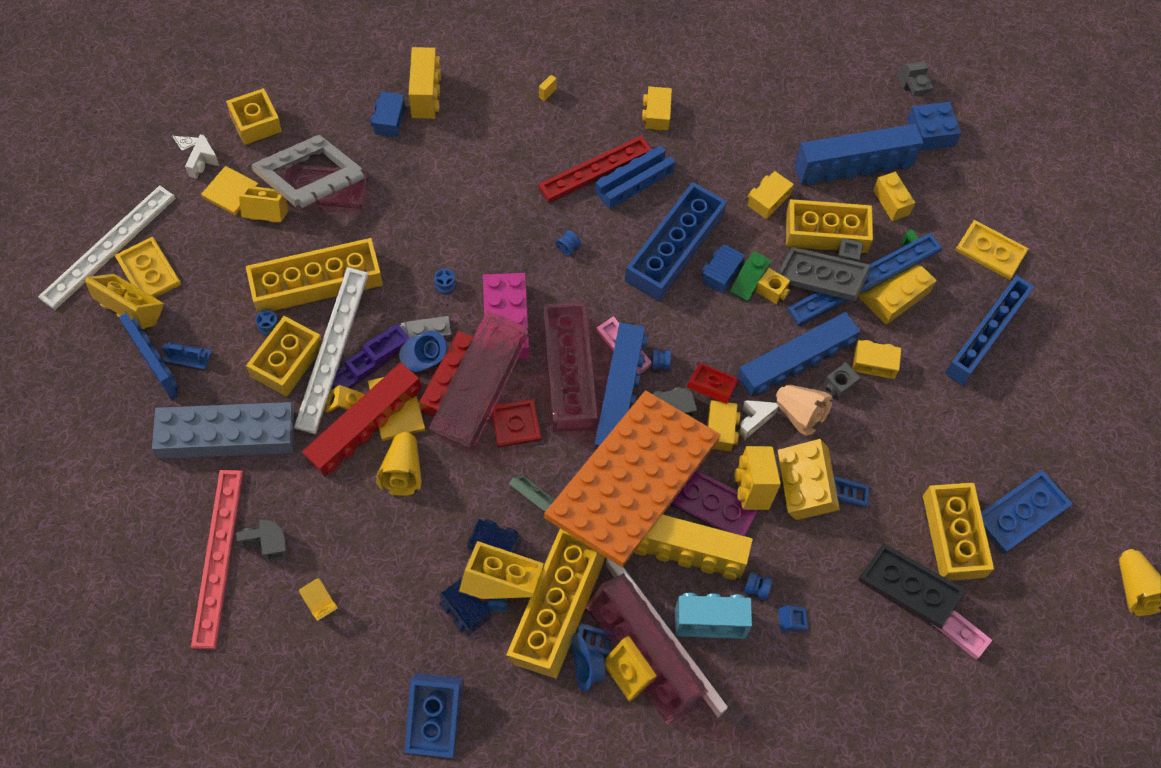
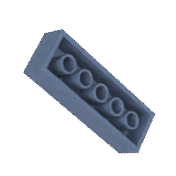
[152,402,295,459]

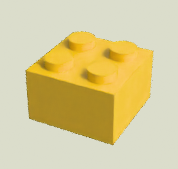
[226,88,282,145]
[734,446,781,510]

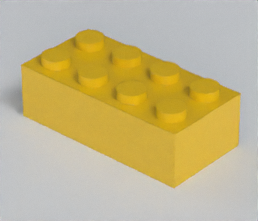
[786,199,873,253]
[923,483,994,581]

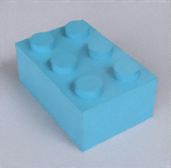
[675,593,752,639]

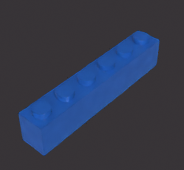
[945,275,1035,386]
[737,312,860,396]
[595,323,648,450]

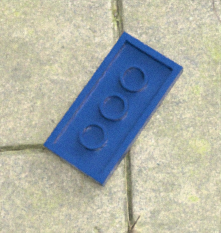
[119,313,179,400]
[981,470,1072,554]

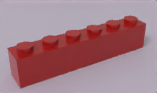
[302,362,422,477]

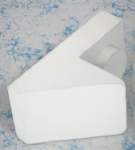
[185,134,219,179]
[739,401,779,440]

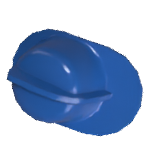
[399,330,448,372]
[571,633,605,692]

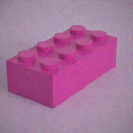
[483,273,529,360]

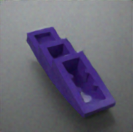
[332,324,410,388]

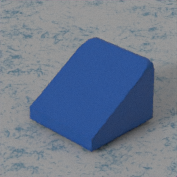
[778,605,808,632]

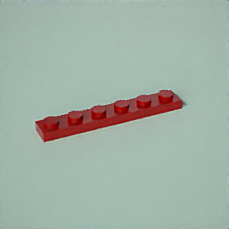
[538,135,651,203]

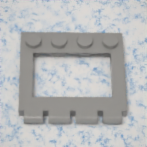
[252,135,364,208]

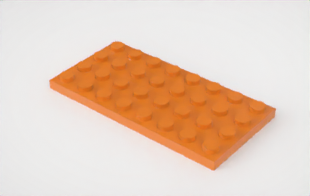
[544,390,721,568]

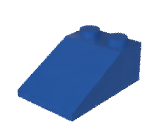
[404,673,464,758]

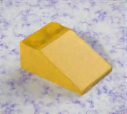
[459,541,544,599]

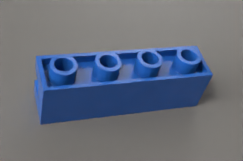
[595,146,675,209]

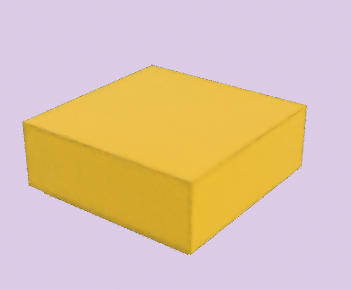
[539,75,557,101]

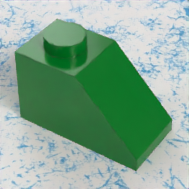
[730,251,772,302]

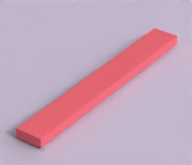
[191,470,243,650]

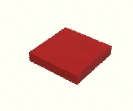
[686,363,739,404]
[491,399,541,448]

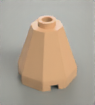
[776,385,832,436]

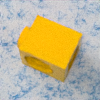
[755,268,790,304]

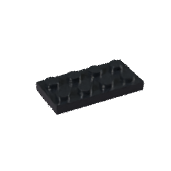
[859,543,966,630]

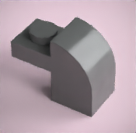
[897,61,933,96]
[236,520,289,561]

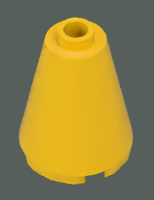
[376,432,422,496]
[1119,549,1161,616]

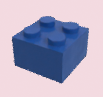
[907,102,961,151]

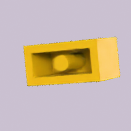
[642,86,672,131]
[747,171,794,219]
[873,172,915,221]
[239,186,288,223]
[852,340,901,379]
[707,400,740,452]

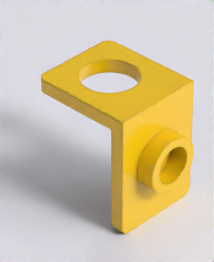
[324,385,364,413]
[299,578,338,621]

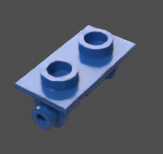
[163,342,212,370]

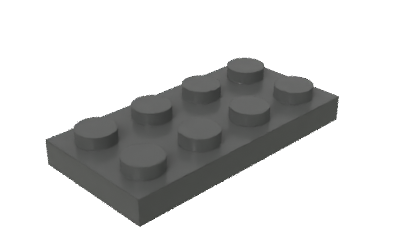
[778,247,871,301]

